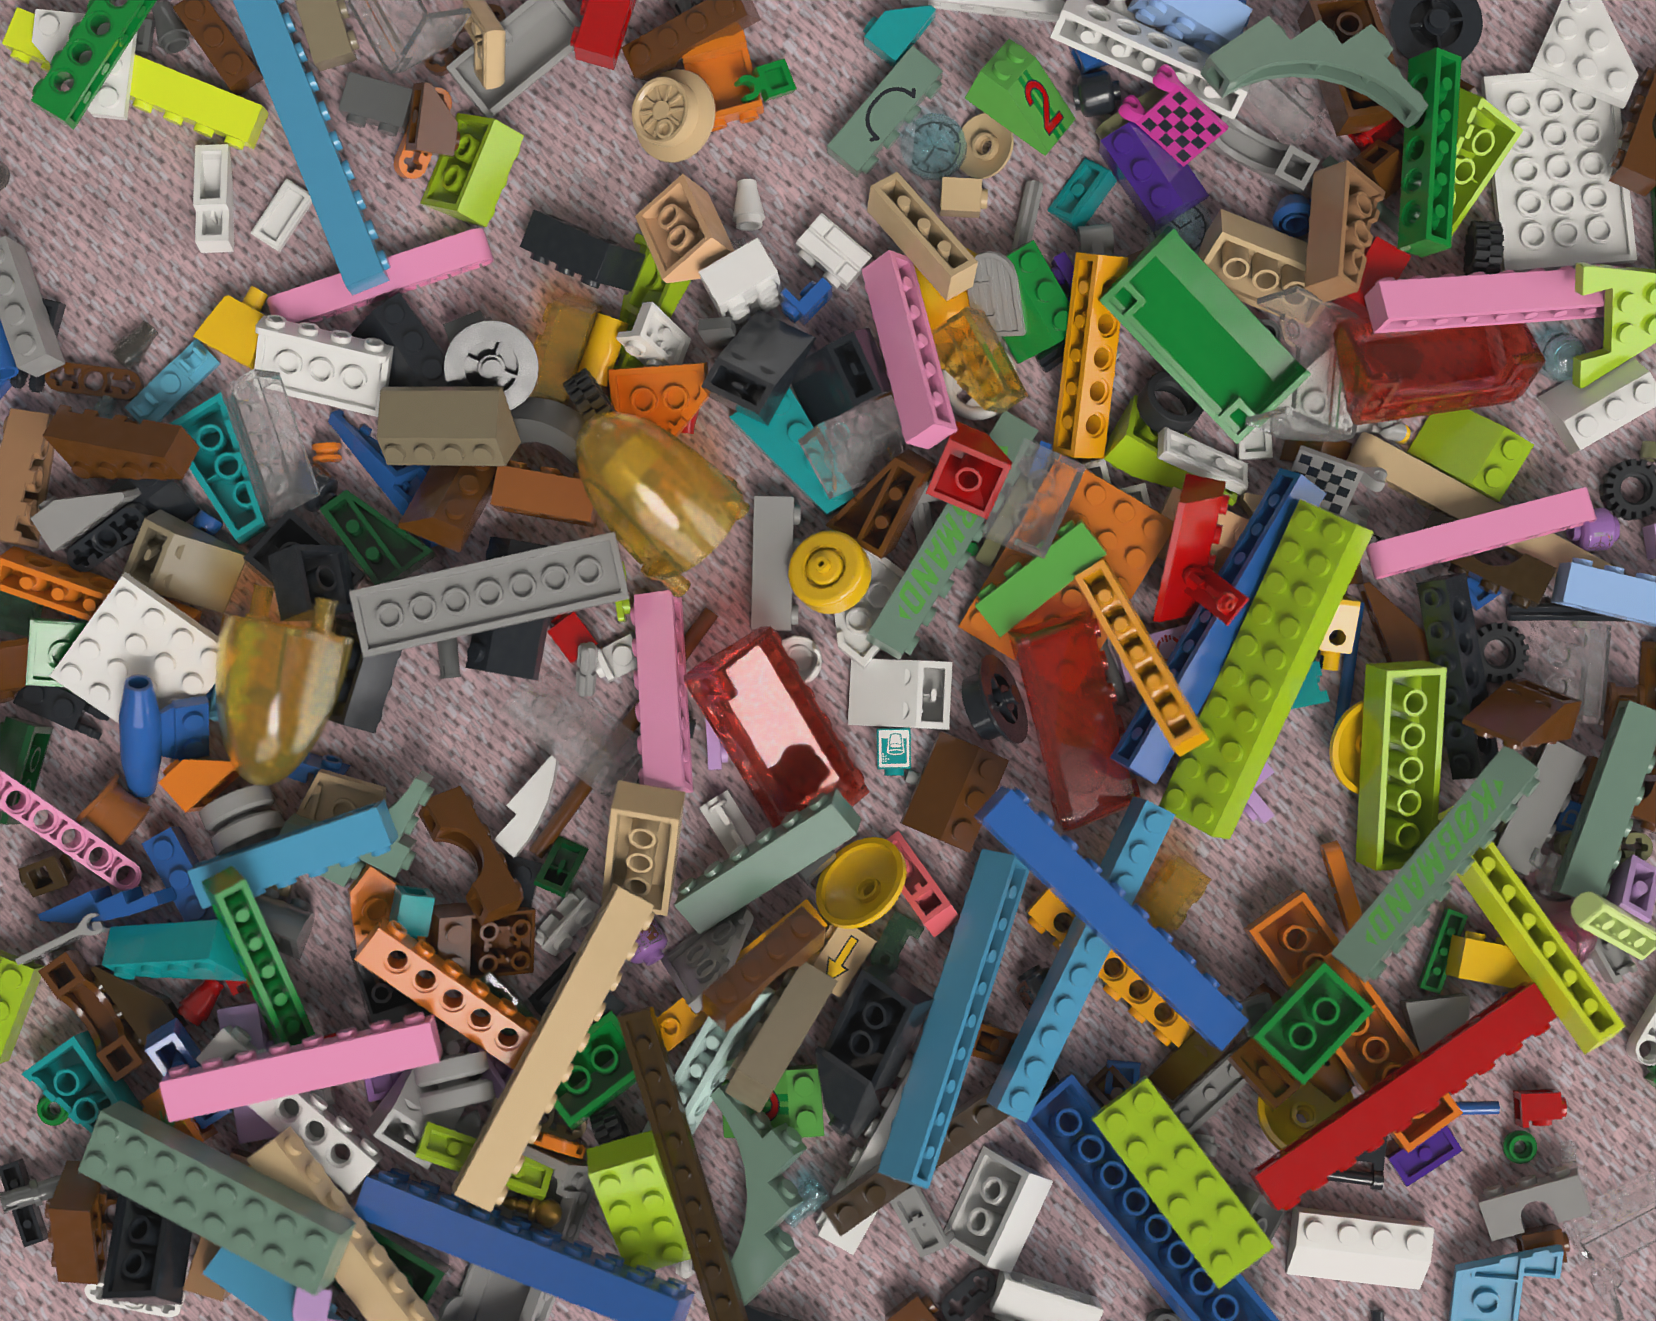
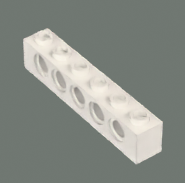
[1050,0,1251,120]
[196,1025,382,1195]

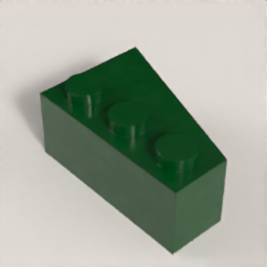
[319,489,436,585]

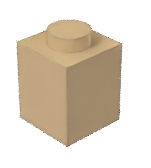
[939,177,988,218]

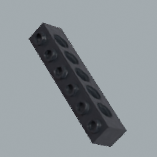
[1416,573,1499,780]

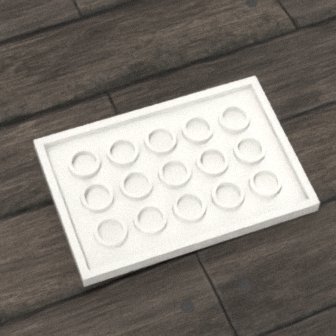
[1481,73,1637,273]

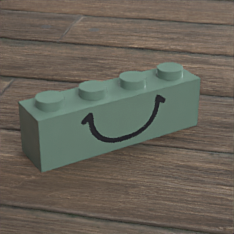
[827,45,943,178]

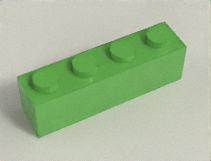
[975,519,1107,637]

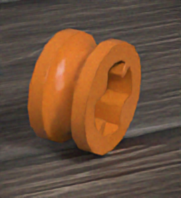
[312,442,342,463]

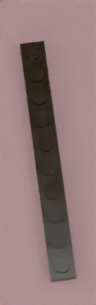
[617,1005,749,1321]

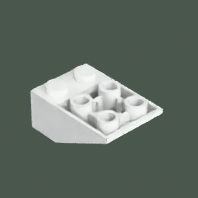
[699,238,782,327]
[848,659,952,730]

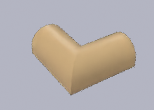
[463,0,506,90]

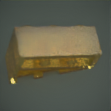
[931,306,1029,413]

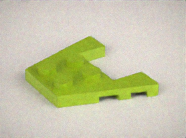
[1572,262,1656,389]

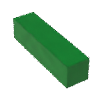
[1417,908,1468,995]

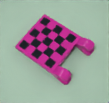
[1118,64,1229,167]

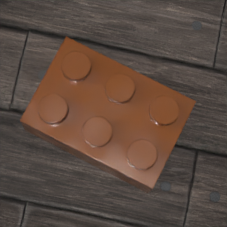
[490,461,603,528]

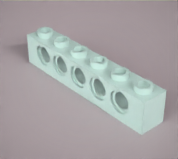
[642,986,775,1136]

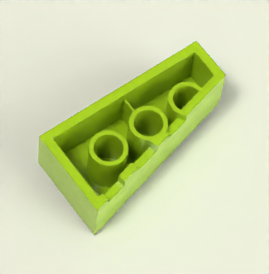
[1452,88,1524,235]

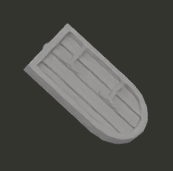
[967,251,1026,337]

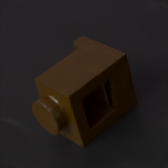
[18,843,78,898]

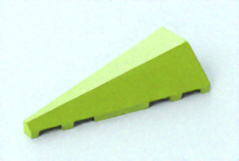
[608,233,691,402]

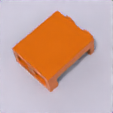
[682,30,764,132]

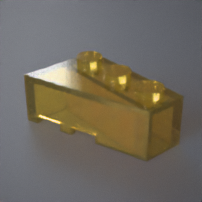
[529,292,603,405]
[1136,854,1212,935]

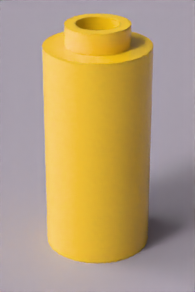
[577,313,629,387]

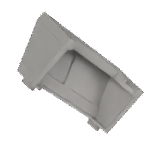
[438,1143,595,1321]

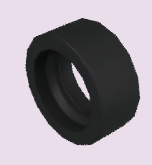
[1137,371,1204,435]

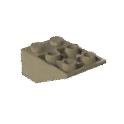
[121,509,247,613]

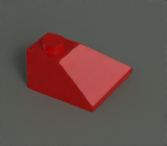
[926,421,1013,520]

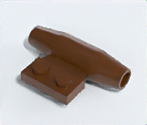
[1227,983,1355,1111]

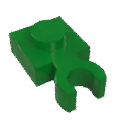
[734,58,797,103]

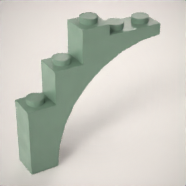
[1200,15,1428,128]
[710,1083,808,1306]

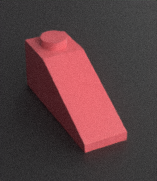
[886,830,960,938]

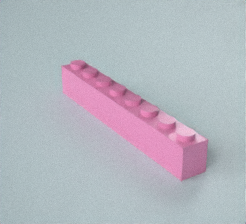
[1364,264,1617,333]
[159,1012,443,1122]

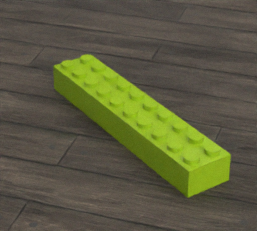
[1158,499,1373,839]

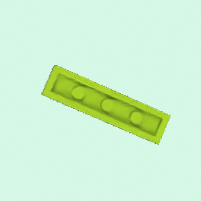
[414,1121,554,1201]

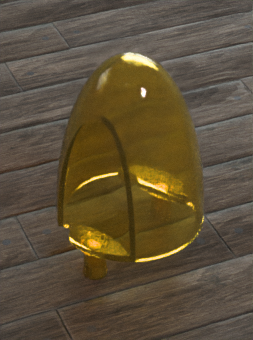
[576,412,750,598]
[215,584,355,786]

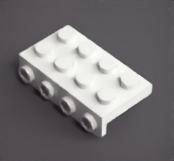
[252,315,394,417]

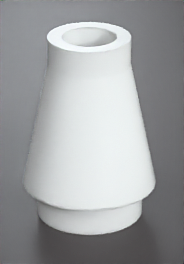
[732,179,765,231]

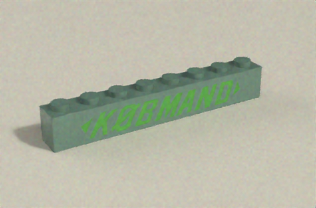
[865,410,1039,660]
[1331,746,1541,984]

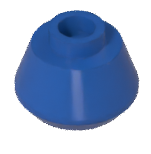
[1272,194,1311,237]

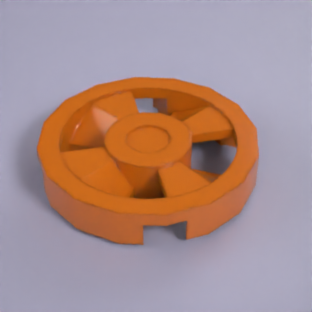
[533,1131,586,1159]

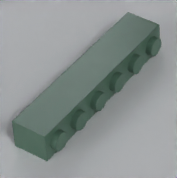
[1551,700,1656,899]
[674,788,861,935]

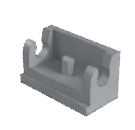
[1575,926,1638,984]
[890,1185,955,1258]

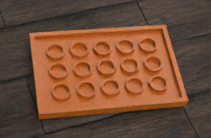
[958,454,1174,695]

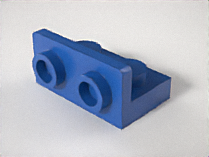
[780,277,832,326]

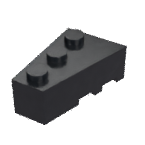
[520,210,646,292]

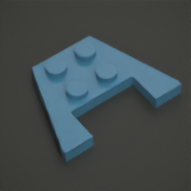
[1448,1245,1564,1321]

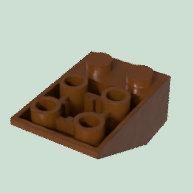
[1462,678,1582,750]
[426,903,536,979]

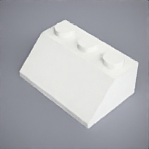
[1537,357,1656,455]
[944,1146,1053,1273]
[989,1270,1104,1321]

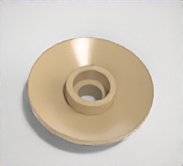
[955,113,1014,179]

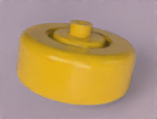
[788,530,872,614]

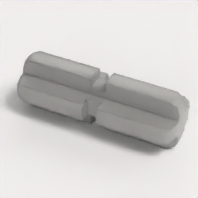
[575,642,598,697]

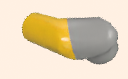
[1378,415,1411,445]

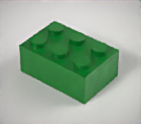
[1247,960,1374,1085]

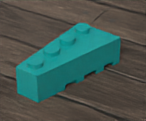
[102,920,246,981]
[21,1030,143,1134]

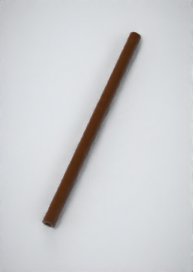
[529,607,719,859]

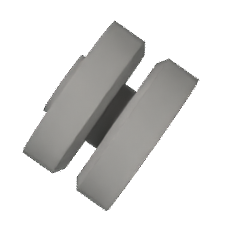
[199,784,285,856]
[413,1051,496,1115]

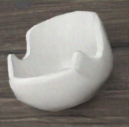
[772,635,822,687]

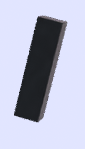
[0,1158,48,1248]

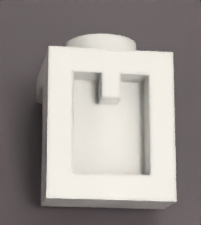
[596,634,637,682]

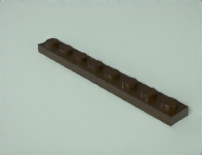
[820,1069,1059,1237]

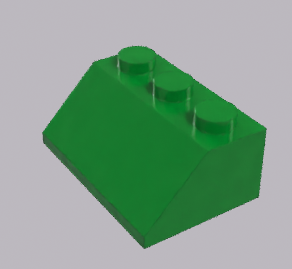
[1002,240,1070,364]
[554,1011,637,1131]

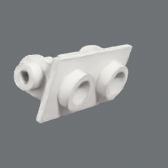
[700,790,757,856]
[535,888,599,956]

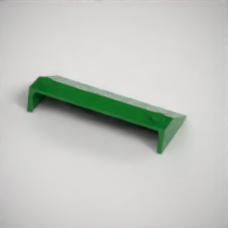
[1099,226,1312,445]

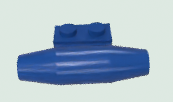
[119,675,210,798]

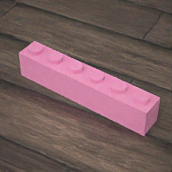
[862,250,958,450]
[630,589,693,793]

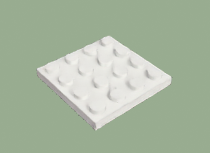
[50,572,238,723]

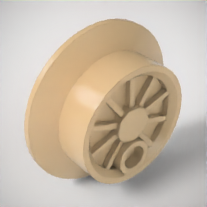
[632,69,715,163]

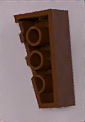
[42,404,200,480]

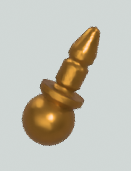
[501,1196,562,1227]

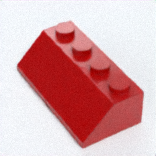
[1153,473,1230,622]

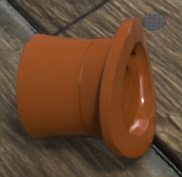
[75,772,152,846]

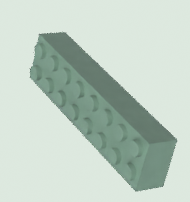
[78,1100,356,1296]

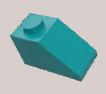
[863,5,936,68]

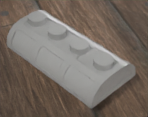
[446,0,581,118]

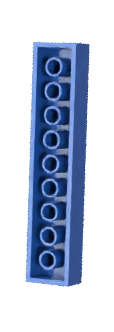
[1014,1074,1280,1321]
[354,1168,695,1321]

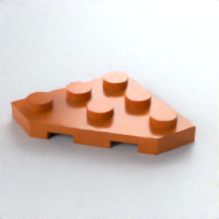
[608,362,710,468]
[348,864,426,949]

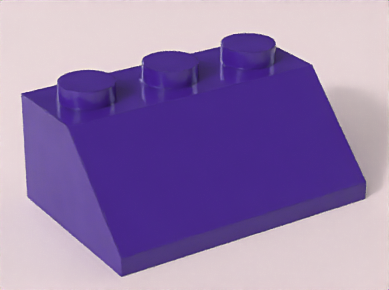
[1099,122,1209,232]

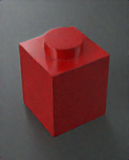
[547,612,600,665]

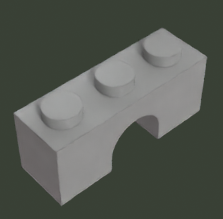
[1478,1166,1591,1241]

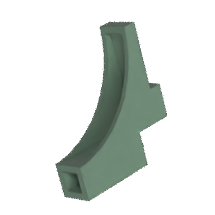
[279,770,434,887]

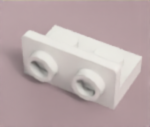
[616,302,691,366]

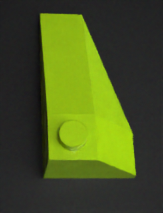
[1104,395,1238,506]

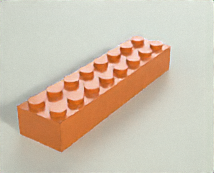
[1243,890,1463,1153]

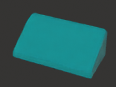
[1047,157,1117,232]

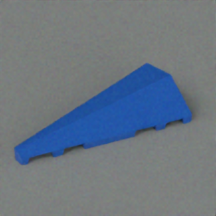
[328,409,439,548]

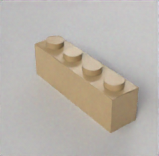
[867,172,978,301]

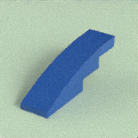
[38,886,177,923]

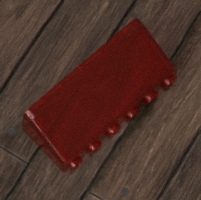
[1333,317,1546,425]
[1008,611,1141,833]
[684,626,870,828]

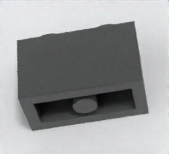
[338,72,413,137]

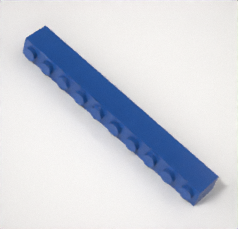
[1110,468,1326,785]
[974,786,1249,1051]

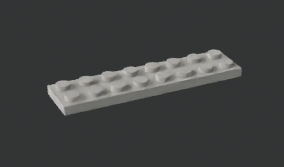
[349,532,630,658]

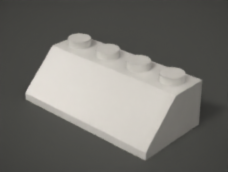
[1286,1206,1434,1290]

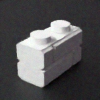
[796,213,872,290]

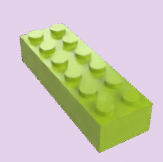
[1355,661,1447,871]
[1092,1075,1274,1288]

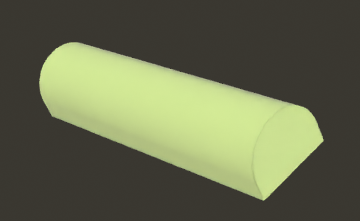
[1571,892,1656,960]

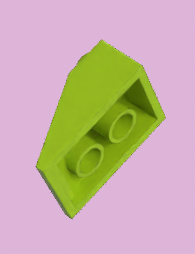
[1406,397,1534,502]

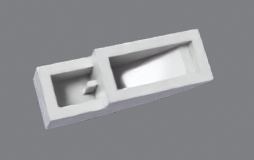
[193,144,234,253]
[494,755,559,857]

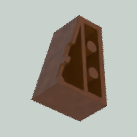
[825,448,937,559]
[45,1160,107,1285]

